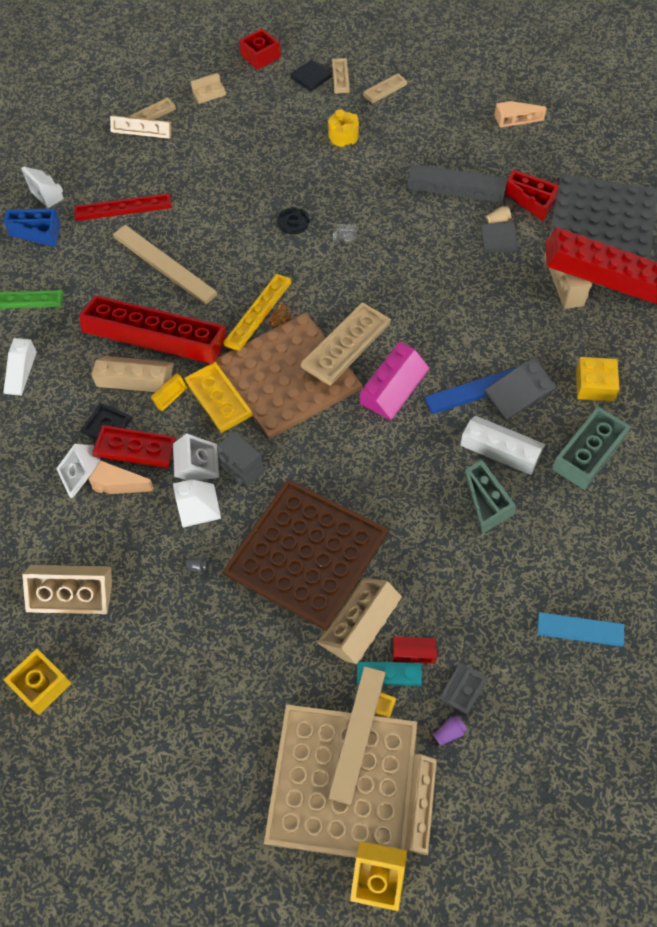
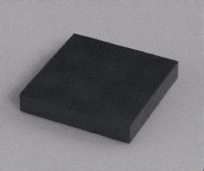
[290,60,332,92]
[80,403,132,440]

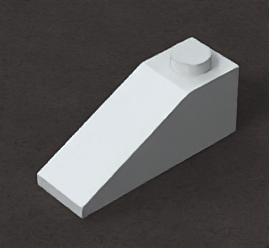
[4,338,37,396]

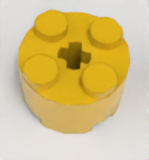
[328,109,359,147]

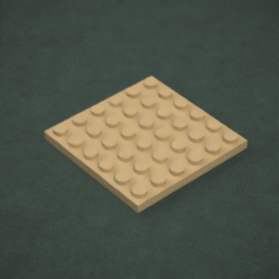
[264,704,417,858]

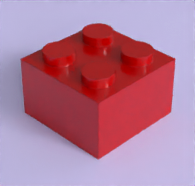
[239,28,281,70]

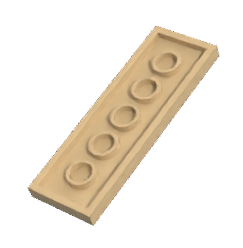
[301,302,391,386]

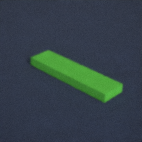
[0,290,64,309]

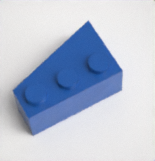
[4,209,61,247]

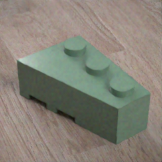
[465,460,516,534]

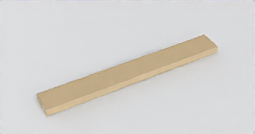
[113,225,217,305]

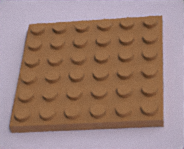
[215,313,363,439]

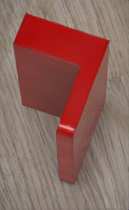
[393,637,437,664]

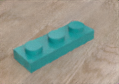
[357,662,422,686]

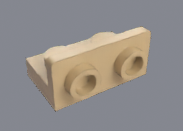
[191,73,226,104]

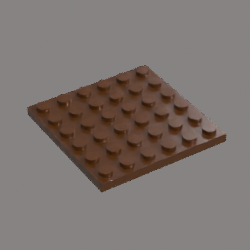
[222,479,389,631]

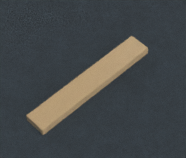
[329,667,385,805]

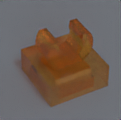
[269,303,292,327]

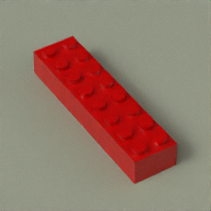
[545,227,657,304]
[79,295,226,364]

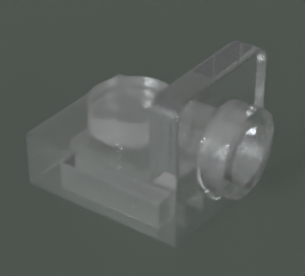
[333,224,357,247]

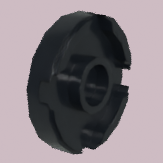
[277,207,310,235]

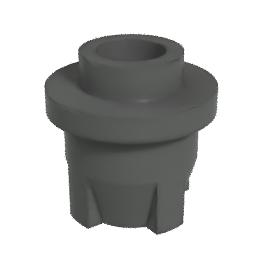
[185,554,209,575]

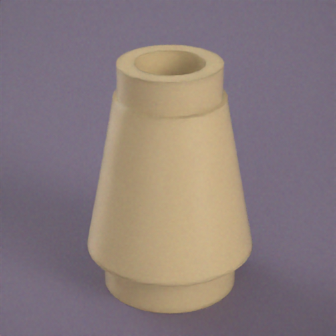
[485,206,511,224]

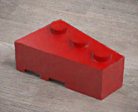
[505,169,559,222]

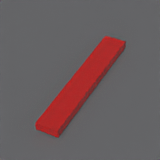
[74,193,172,221]

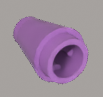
[433,715,467,746]

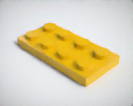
[184,362,253,433]

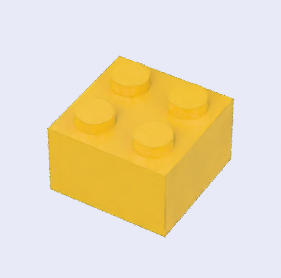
[576,357,619,401]
[4,649,72,715]
[350,841,407,911]

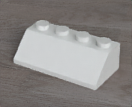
[460,416,546,475]

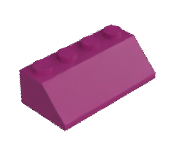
[360,341,429,420]

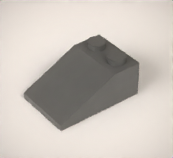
[485,357,556,421]

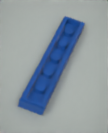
[425,366,519,414]

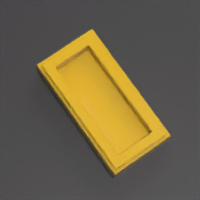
[151,373,187,411]

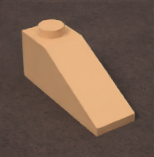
[495,101,546,128]
[89,461,154,494]

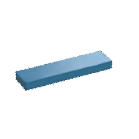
[537,612,624,647]

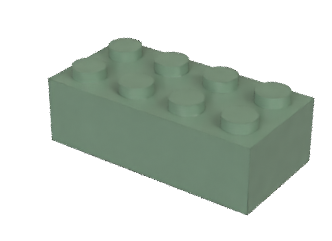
[552,406,631,490]

